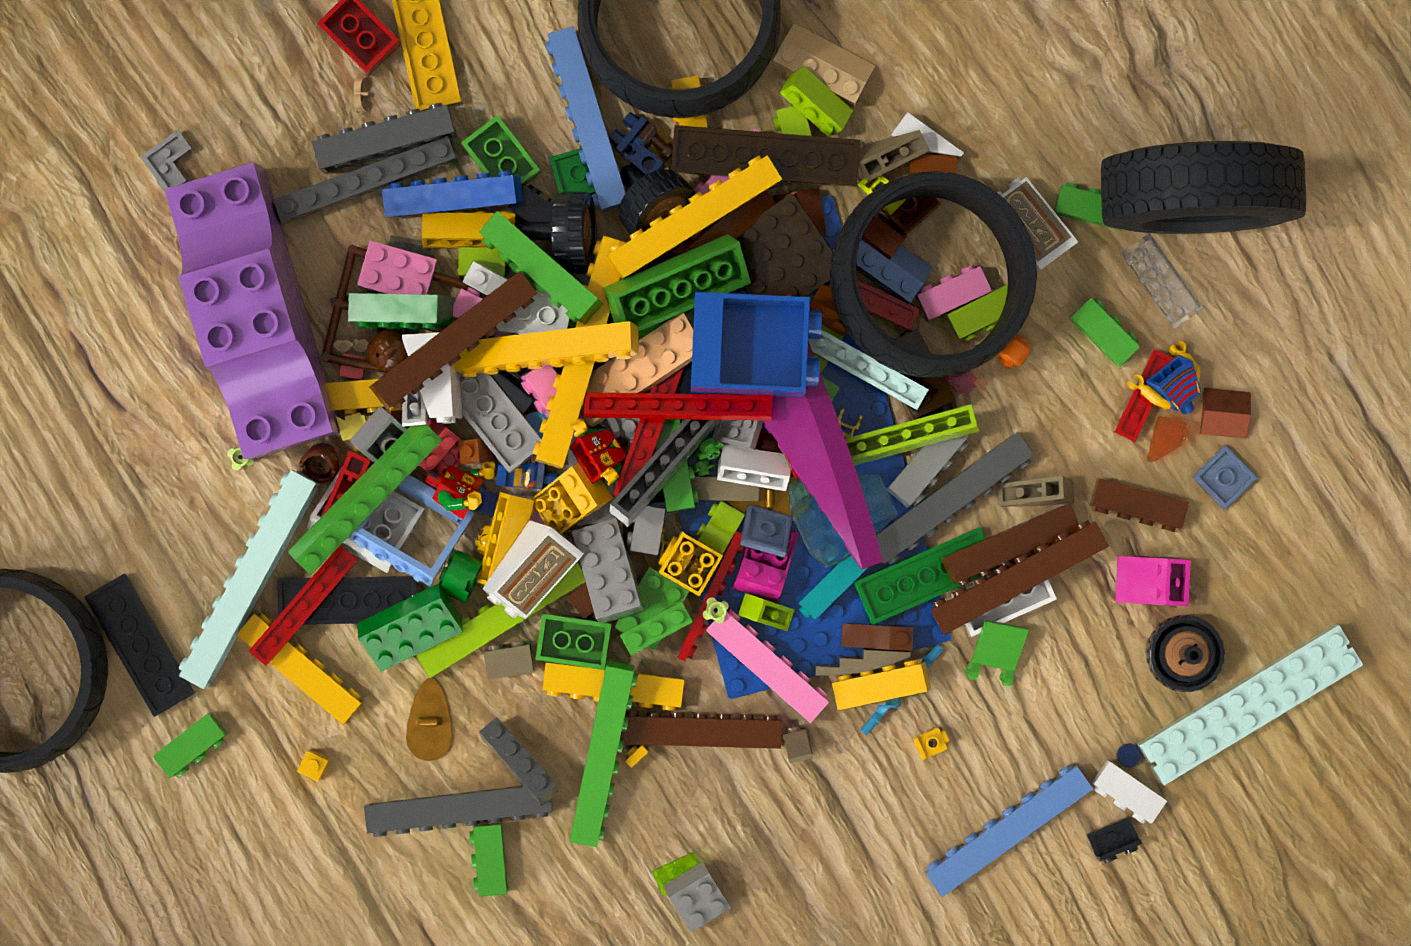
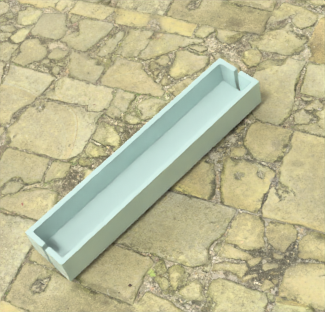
[179,470,321,689]
[1137,624,1363,785]

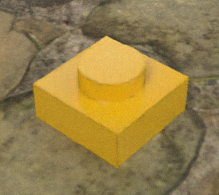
[625,745,649,768]

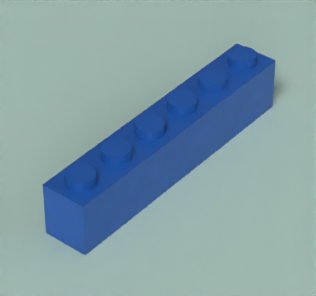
[382,170,524,217]

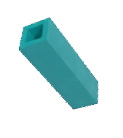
[798,553,868,619]

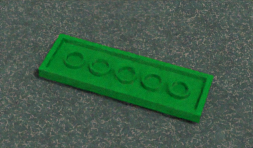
[853,527,997,625]

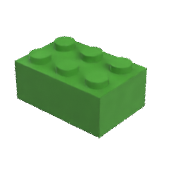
[461,115,541,185]
[615,567,689,651]
[535,613,612,670]

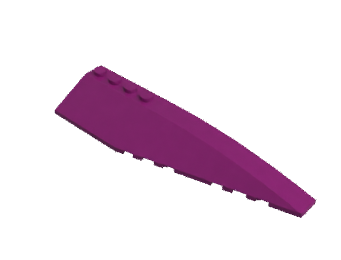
[764,294,883,570]

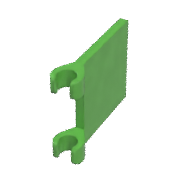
[965,620,1029,686]

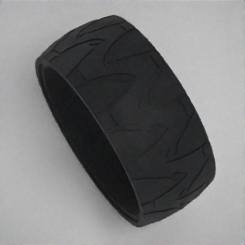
[577,0,781,118]
[830,171,1037,377]
[0,569,108,773]

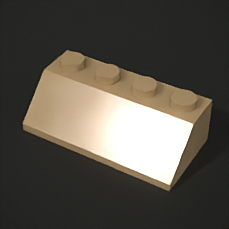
[773,23,875,107]

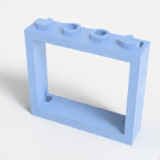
[350,475,475,586]

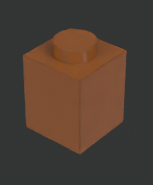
[458,438,496,464]

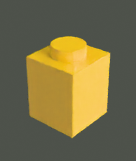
[297,749,331,782]

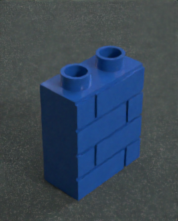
[691,292,822,398]

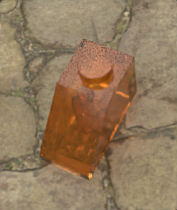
[1146,416,1189,463]

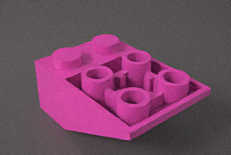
[732,529,799,603]
[1115,556,1191,606]

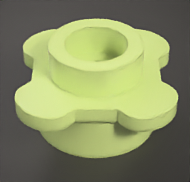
[227,448,254,470]
[702,597,729,623]

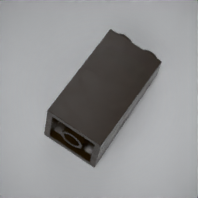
[895,328,957,421]

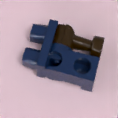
[609,112,673,175]

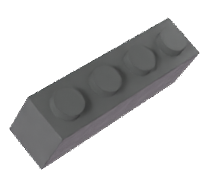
[479,717,558,807]

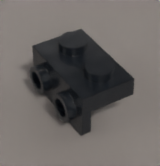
[1086,816,1142,863]

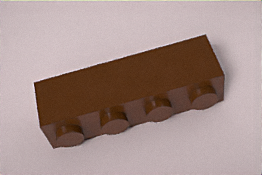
[1090,478,1189,532]

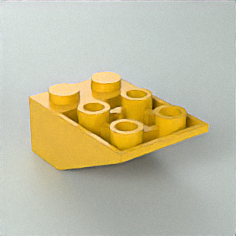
[531,463,613,535]

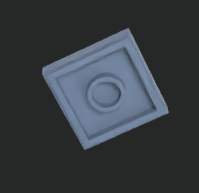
[1192,445,1258,510]
[740,504,793,557]

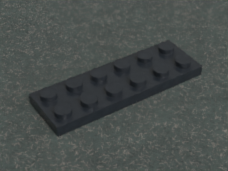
[84,573,195,717]
[278,576,418,625]

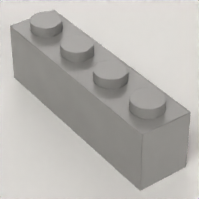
[886,435,969,508]

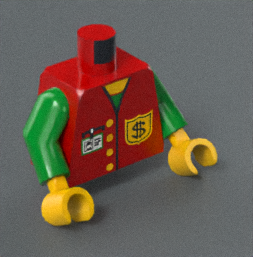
[569,418,628,486]
[425,461,496,519]

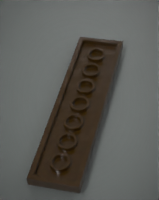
[671,125,860,187]

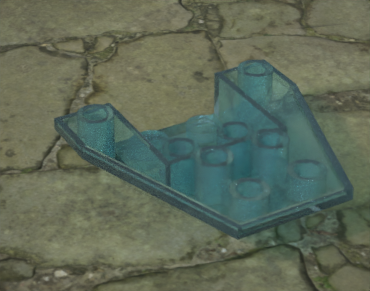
[787,474,898,568]

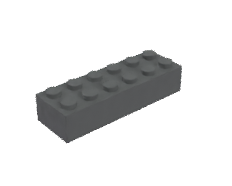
[312,103,457,174]

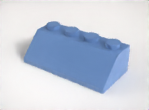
[856,239,932,304]

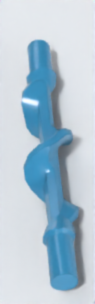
[860,644,944,736]

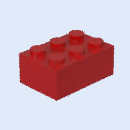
[317,0,401,76]

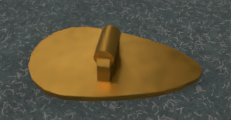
[727,477,809,521]
[406,678,452,761]

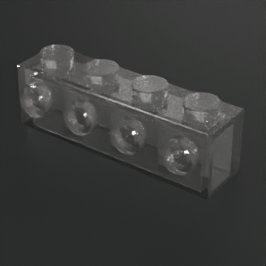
[1121,233,1203,329]

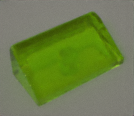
[652,852,699,896]

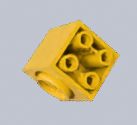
[658,531,723,596]

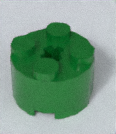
[439,549,483,603]

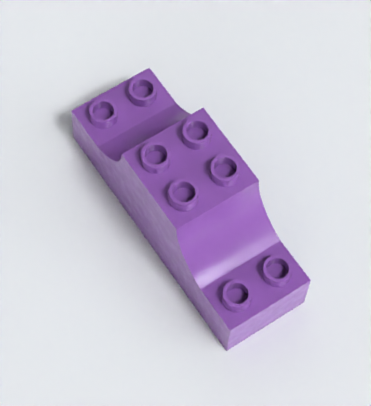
[164,162,340,459]

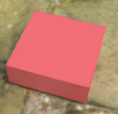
[339,353,367,380]

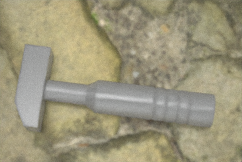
[599,418,621,438]

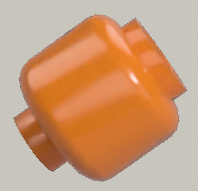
[998,334,1031,369]

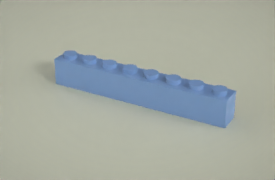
[545,26,625,213]
[924,764,1093,897]

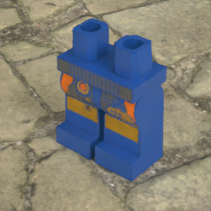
[496,455,558,489]

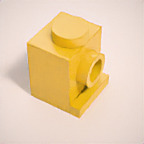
[912,727,950,760]

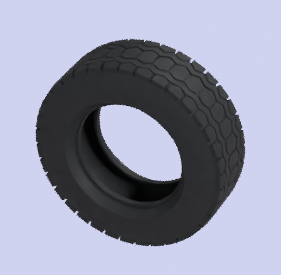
[1101,141,1306,234]

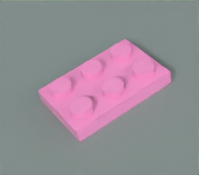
[357,241,437,295]

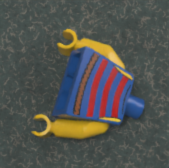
[1127,341,1201,414]

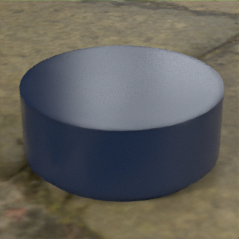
[1116,743,1140,767]

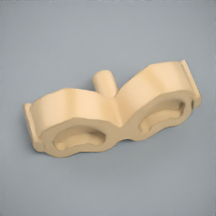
[353,76,369,112]
[334,339,370,353]

